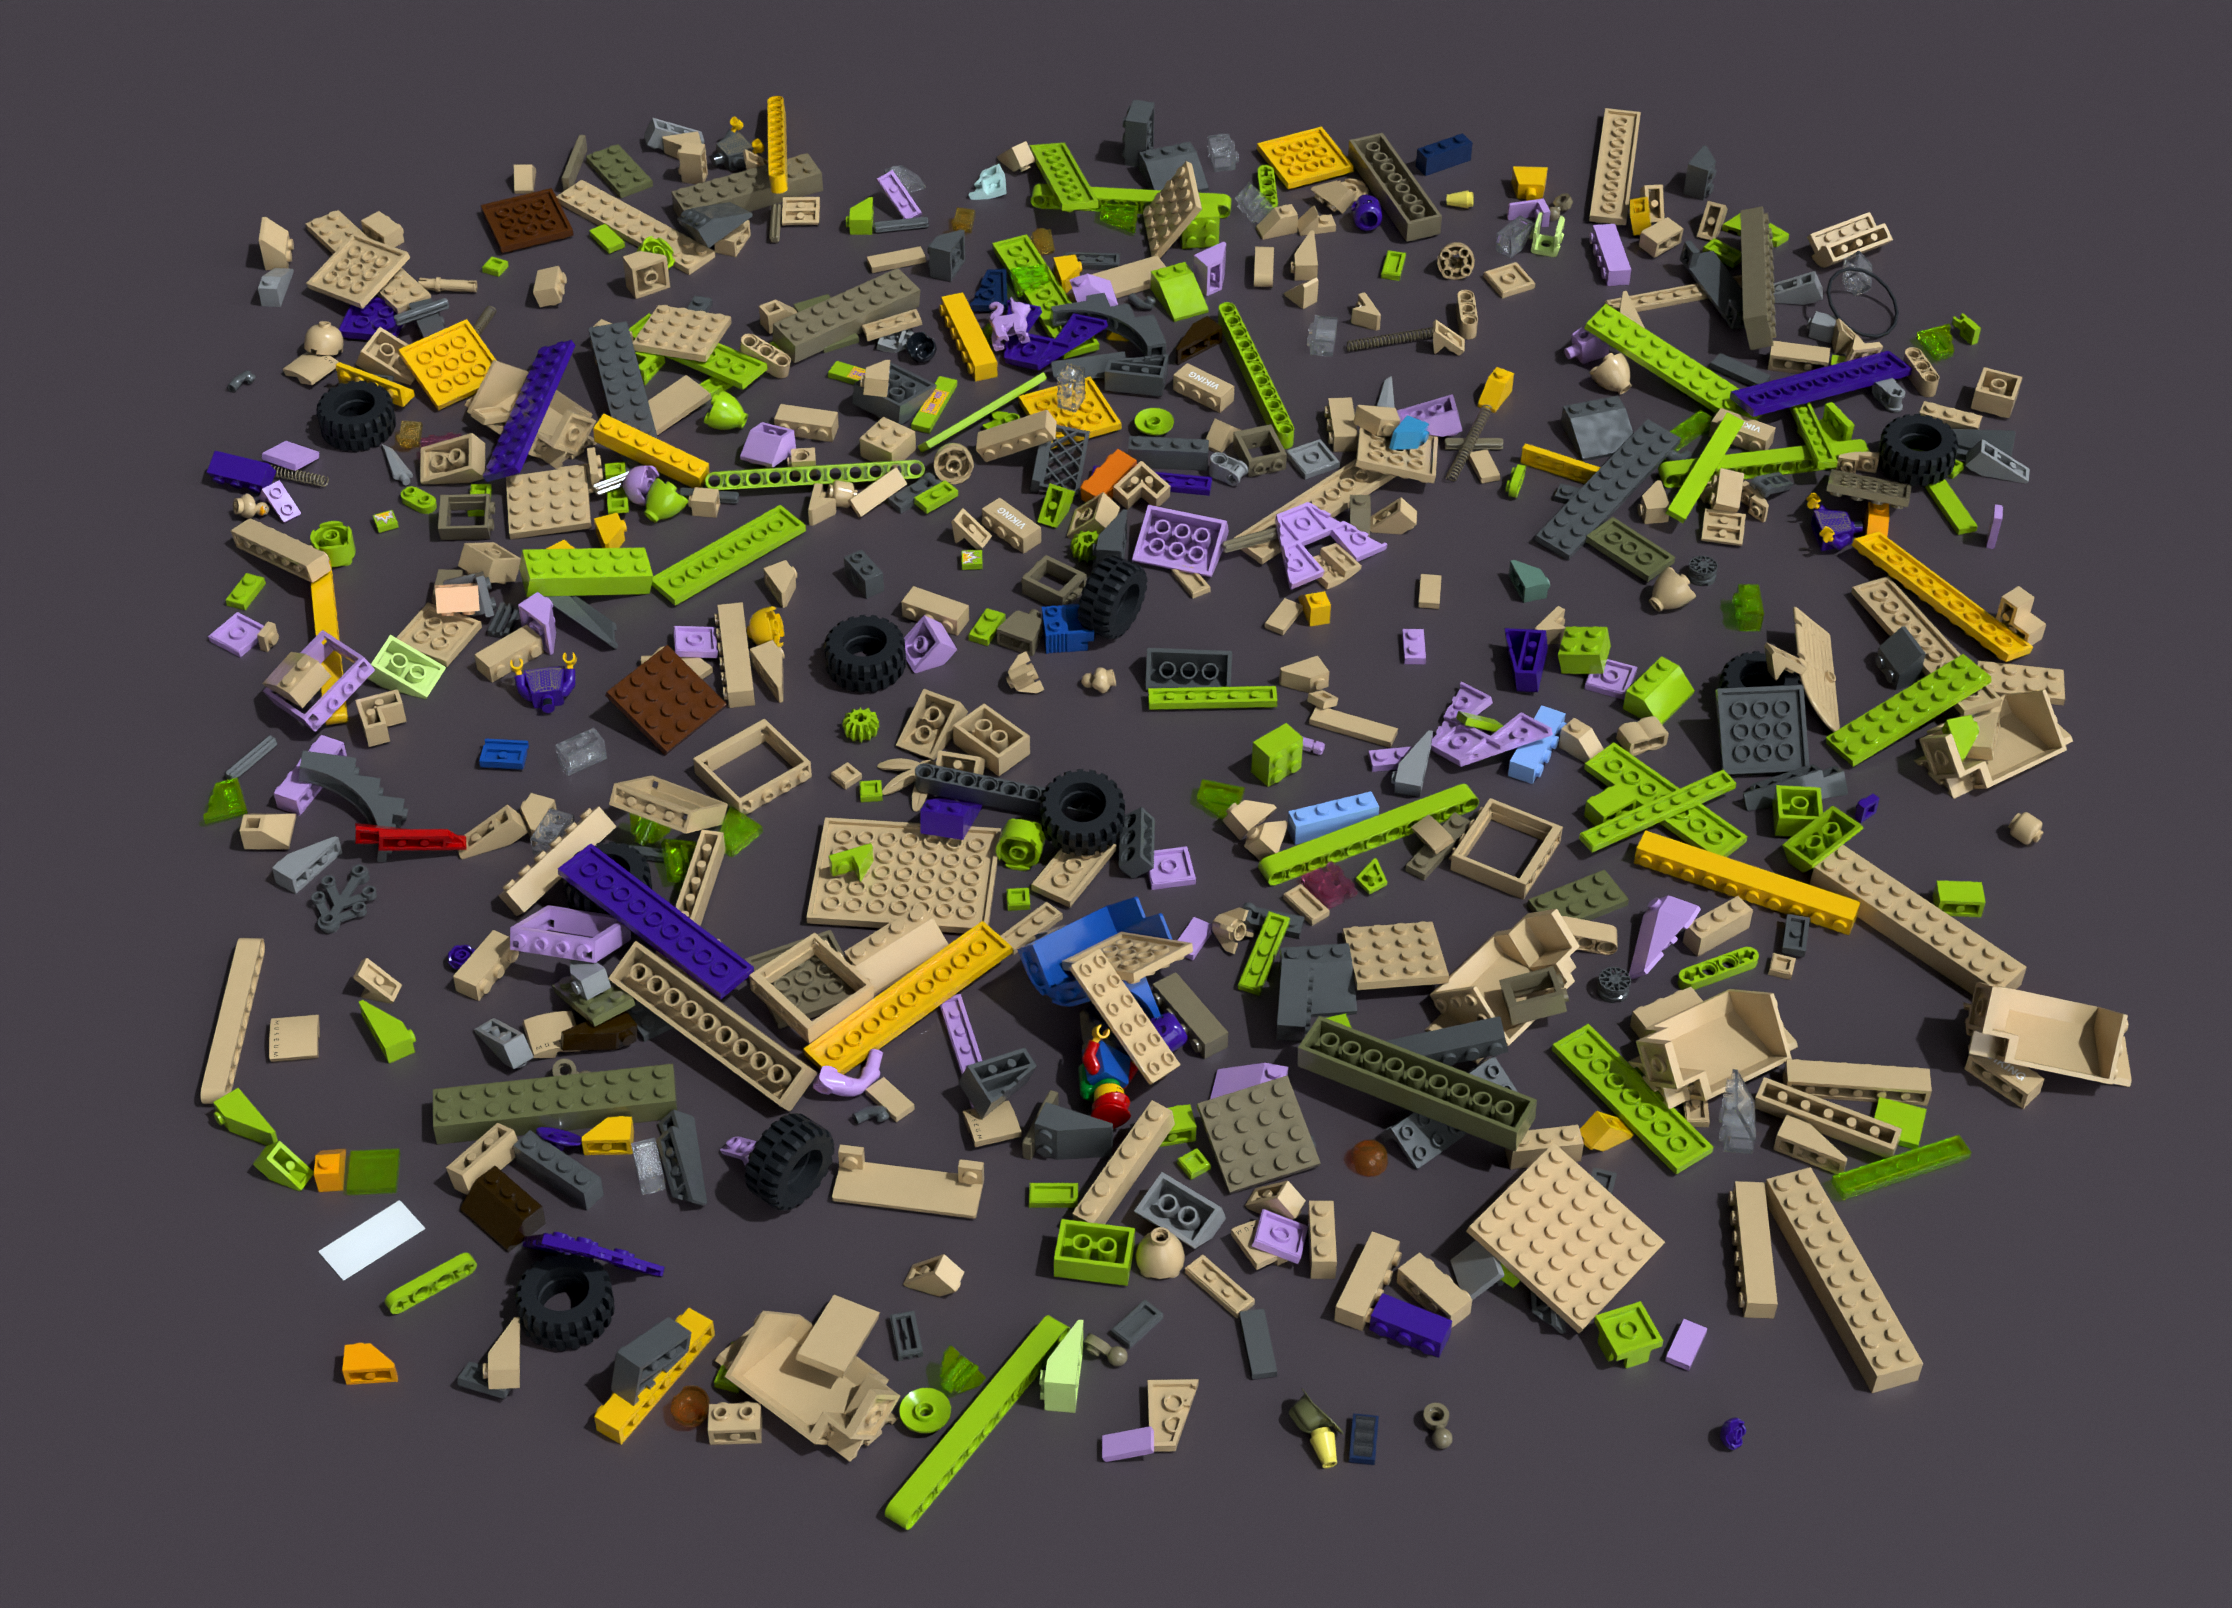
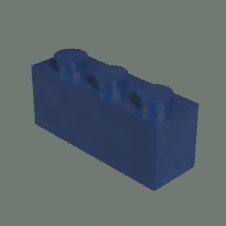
[1416,133,1473,176]

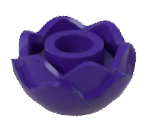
[448,945,475,970]
[1720,1417,1746,1450]

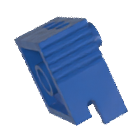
[1042,604,1094,654]

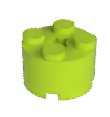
[310,521,356,567]
[996,819,1045,871]

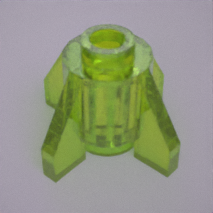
[629,813,672,846]
[939,1345,986,1394]

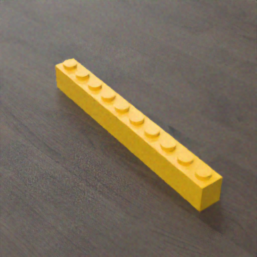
[1634,830,1861,935]

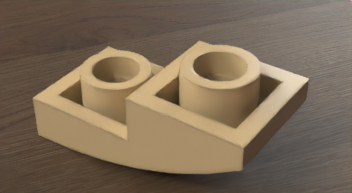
[1836,452,1879,474]
[1740,481,1769,523]
[1411,814,1454,854]

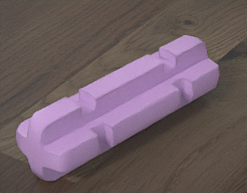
[1302,736,1325,755]

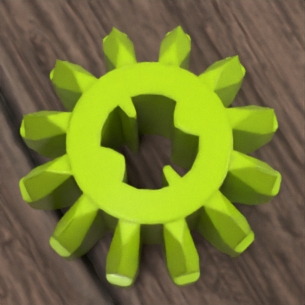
[1070,529,1099,563]
[842,707,879,743]

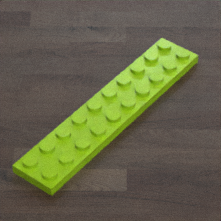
[992,234,1099,359]
[1584,304,1763,421]

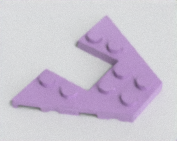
[1275,502,1387,589]
[1431,682,1553,767]

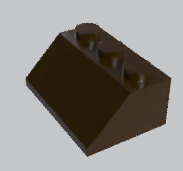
[460,1166,546,1253]

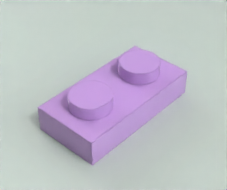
[1402,629,1426,664]
[1368,746,1412,772]

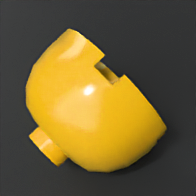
[747,606,784,647]

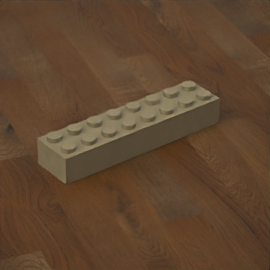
[1348,133,1442,242]
[671,153,823,217]
[773,268,920,363]

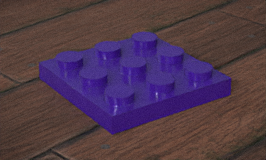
[339,297,405,340]

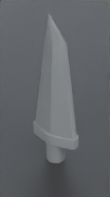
[1376,376,1395,408]
[382,444,413,486]

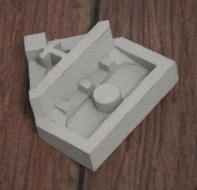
[876,329,914,353]

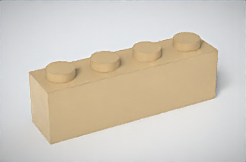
[976,410,1057,462]
[1334,1231,1402,1331]

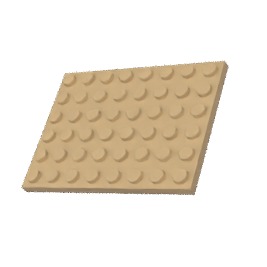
[806,817,1002,933]

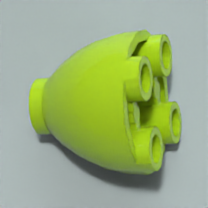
[704,391,748,430]
[644,478,689,523]

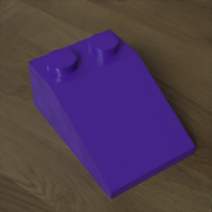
[920,798,982,840]

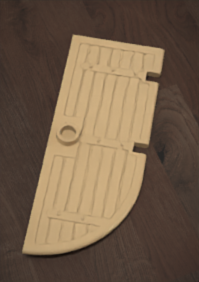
[1793,607,1840,733]

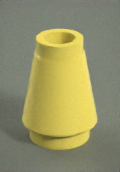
[1447,190,1474,209]
[1310,1427,1337,1468]

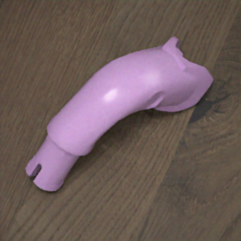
[813,1049,883,1097]

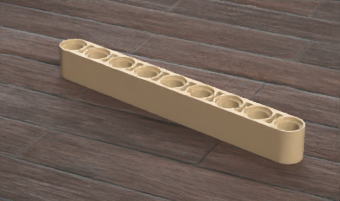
[201,938,265,1104]

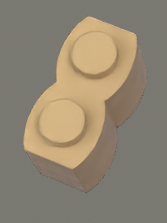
[1616,716,1669,756]

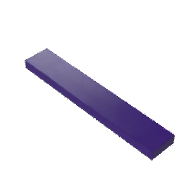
[1091,466,1212,496]

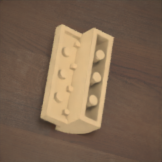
[1807,212,1893,268]

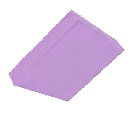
[262,441,319,471]
[208,612,264,658]
[673,626,718,658]
[1584,659,1637,700]
[1147,846,1196,890]
[1252,1209,1308,1264]

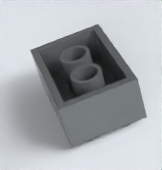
[1122,99,1155,167]
[1276,958,1314,1042]

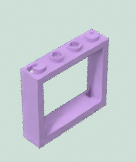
[263,630,375,732]
[510,905,631,963]

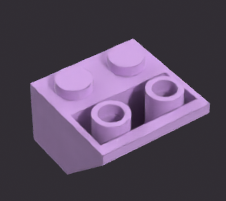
[1193,242,1226,297]
[740,422,796,468]

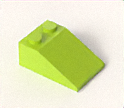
[1151,262,1209,322]

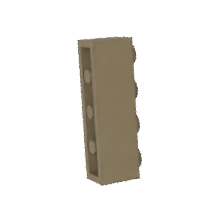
[1153,972,1228,1059]

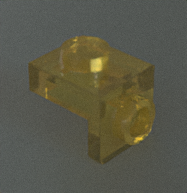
[952,207,976,233]
[1031,228,1055,255]
[396,421,423,449]

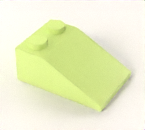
[367,635,446,699]
[1040,1320,1084,1413]

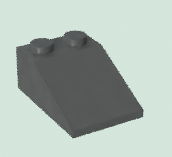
[1092,509,1127,570]
[1035,1102,1113,1160]

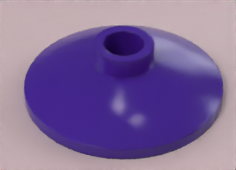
[536,1127,582,1151]

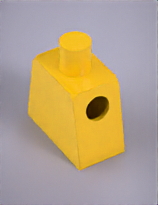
[1511,166,1548,201]

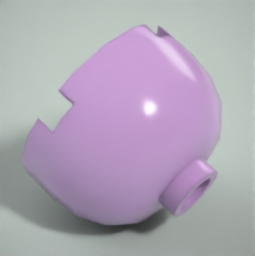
[623,465,659,506]

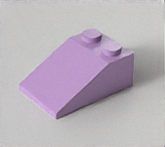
[1397,394,1462,437]
[1210,1063,1288,1099]

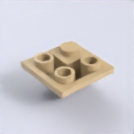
[240,813,296,849]

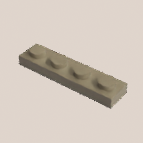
[1406,812,1471,881]

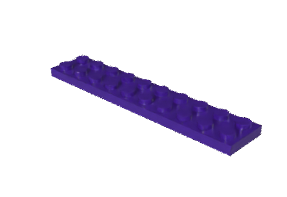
[483,340,575,482]
[1730,350,1912,417]
[558,844,754,999]

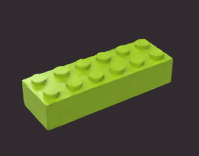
[519,547,653,597]

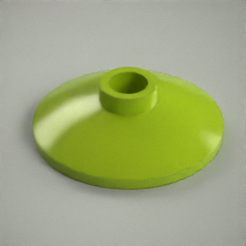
[1135,408,1174,435]
[899,1388,951,1433]

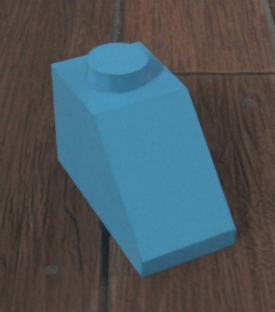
[1389,415,1430,450]

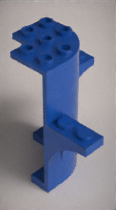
[1017,896,1173,1021]

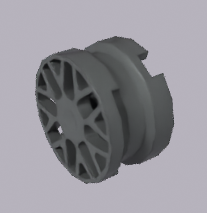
[1687,556,1718,586]
[1597,967,1631,1003]

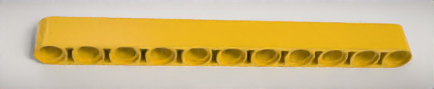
[767,96,788,194]
[311,561,348,725]

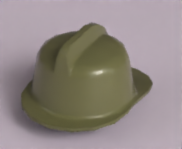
[1289,1388,1344,1435]

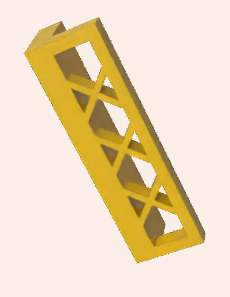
[335,362,415,407]
[1521,443,1601,484]

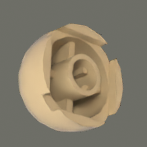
[304,321,344,355]
[933,443,974,484]

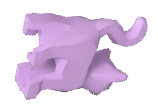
[989,297,1031,351]

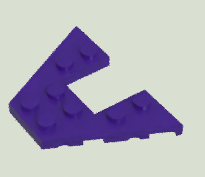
[1004,300,1108,370]
[522,1231,665,1277]

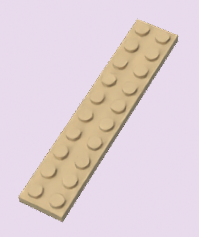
[1589,108,1641,225]
[556,180,715,275]
[306,210,431,314]
[1234,459,1396,564]
[1851,576,2002,716]

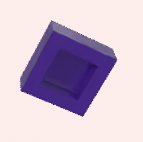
[1854,794,1880,823]

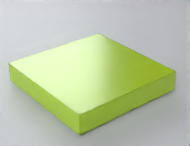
[1874,1097,1927,1150]

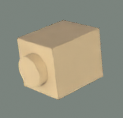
[688,487,720,518]

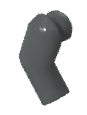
[1128,293,1156,310]
[227,370,256,393]
[1665,450,1692,461]
[852,1105,889,1124]

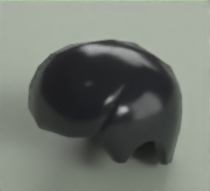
[906,332,937,363]

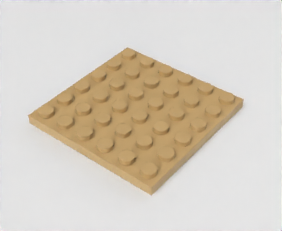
[1466,1143,1665,1334]

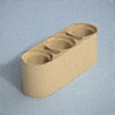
[1254,246,1274,287]
[1456,290,1478,340]
[739,334,791,379]
[1903,347,1940,397]
[1562,916,1618,955]

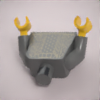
[711,116,765,171]

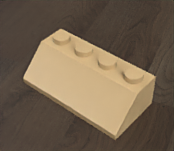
[844,904,949,996]

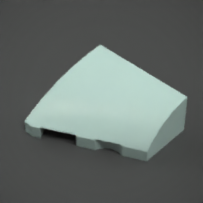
[969,164,1007,200]

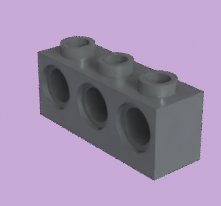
[1118,807,1155,879]

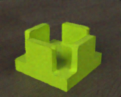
[1594,1301,1663,1368]

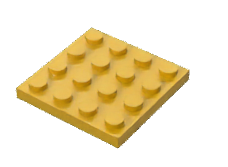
[1257,126,1354,189]
[398,319,497,411]
[1018,377,1122,449]

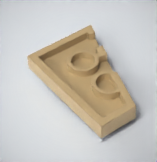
[1148,1379,1199,1452]

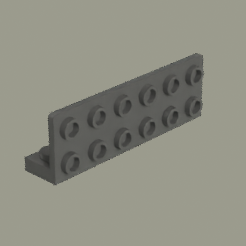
[1680,241,1745,330]
[1379,1056,1518,1169]

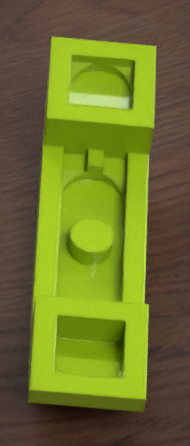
[605,462,629,514]

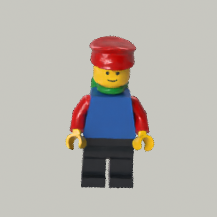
[1078,1004,1138,1129]

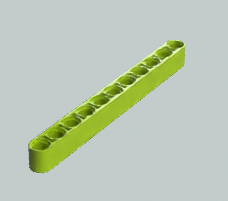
[1031,184,1231,218]
[1218,302,1294,449]
[1658,439,1870,488]
[705,459,925,490]
[1258,784,1479,886]
[885,1315,1070,1530]

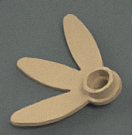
[877,758,936,811]

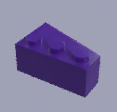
[1504,628,1548,692]

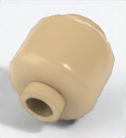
[827,480,858,508]
[2009,812,2044,845]

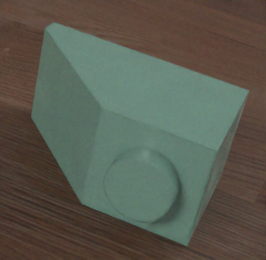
[1509,560,1550,603]

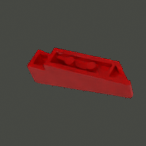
[355,823,467,851]

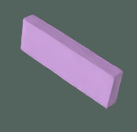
[877,170,922,219]

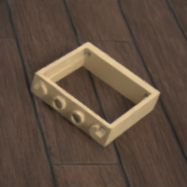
[693,719,812,818]
[609,776,728,834]
[1449,798,1563,900]
[749,933,874,1043]

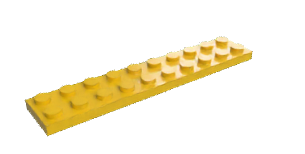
[1851,532,2033,662]
[803,921,1013,1075]

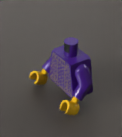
[1806,493,1863,551]
[510,652,577,713]

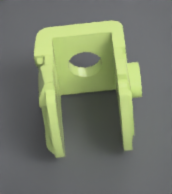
[1530,212,1565,257]

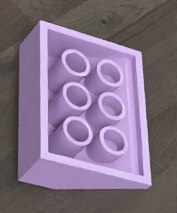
[1132,505,1229,577]

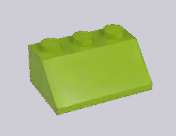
[1623,656,1695,725]
[1782,806,1863,873]

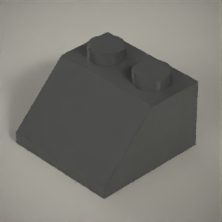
[1683,145,1717,200]
[927,230,966,282]
[1875,626,1926,690]

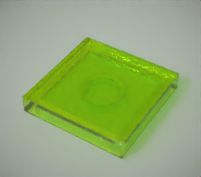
[347,1148,401,1195]

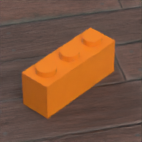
[1080,449,1137,502]

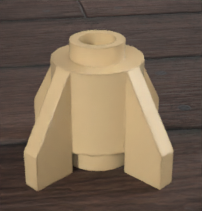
[1006,651,1045,693]
[1212,908,1254,954]

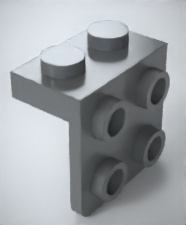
[443,571,497,617]

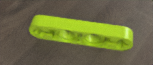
[1257,165,1278,215]
[1677,947,1759,990]
[385,1253,477,1314]

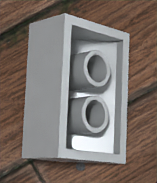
[1134,1172,1226,1249]

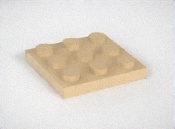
[397,603,482,667]

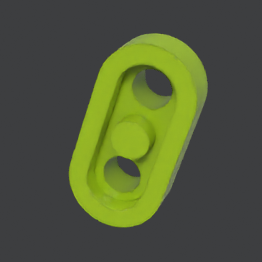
[1506,464,1526,498]
[401,486,437,514]

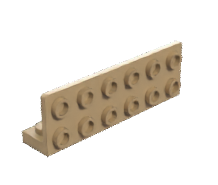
[1069,949,1181,1085]
[832,1145,984,1219]

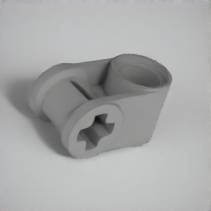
[1872,378,1905,413]
[1209,452,1248,486]

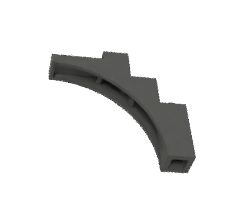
[1051,293,1166,359]
[299,750,408,863]

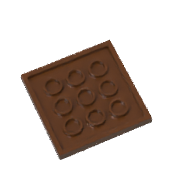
[481,188,574,253]
[605,645,727,756]

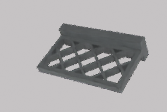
[1030,425,1090,497]

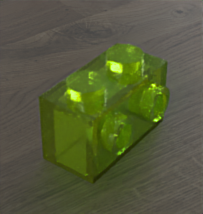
[1733,584,1764,631]

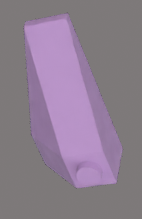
[1629,895,1701,980]

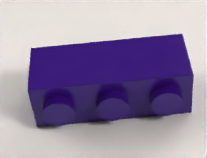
[207,451,276,493]
[1369,1293,1452,1358]

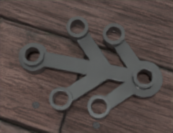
[311,864,377,934]

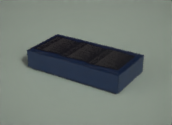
[1349,1413,1379,1465]

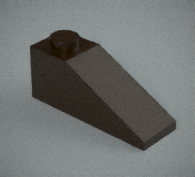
[1175,316,1222,365]
[561,1011,638,1051]

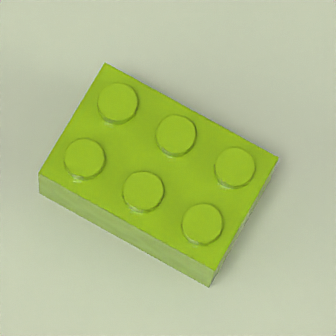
[1054,1219,1135,1286]

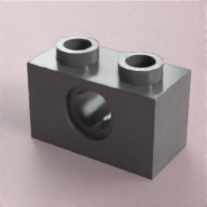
[844,549,884,599]

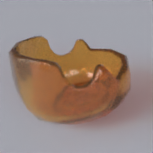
[1351,1140,1388,1177]
[671,1386,710,1428]

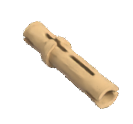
[418,277,477,293]

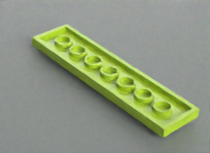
[1030,142,1098,212]
[629,313,768,390]
[652,505,806,606]
[1826,654,1991,767]
[1584,742,1748,857]
[1552,1024,1714,1174]

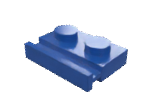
[479,738,529,769]

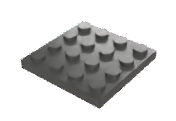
[1715,685,1809,775]

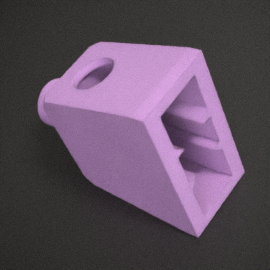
[1564,326,1609,364]

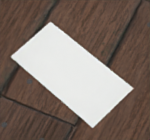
[318,1200,425,1281]

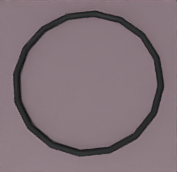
[1826,267,1899,338]

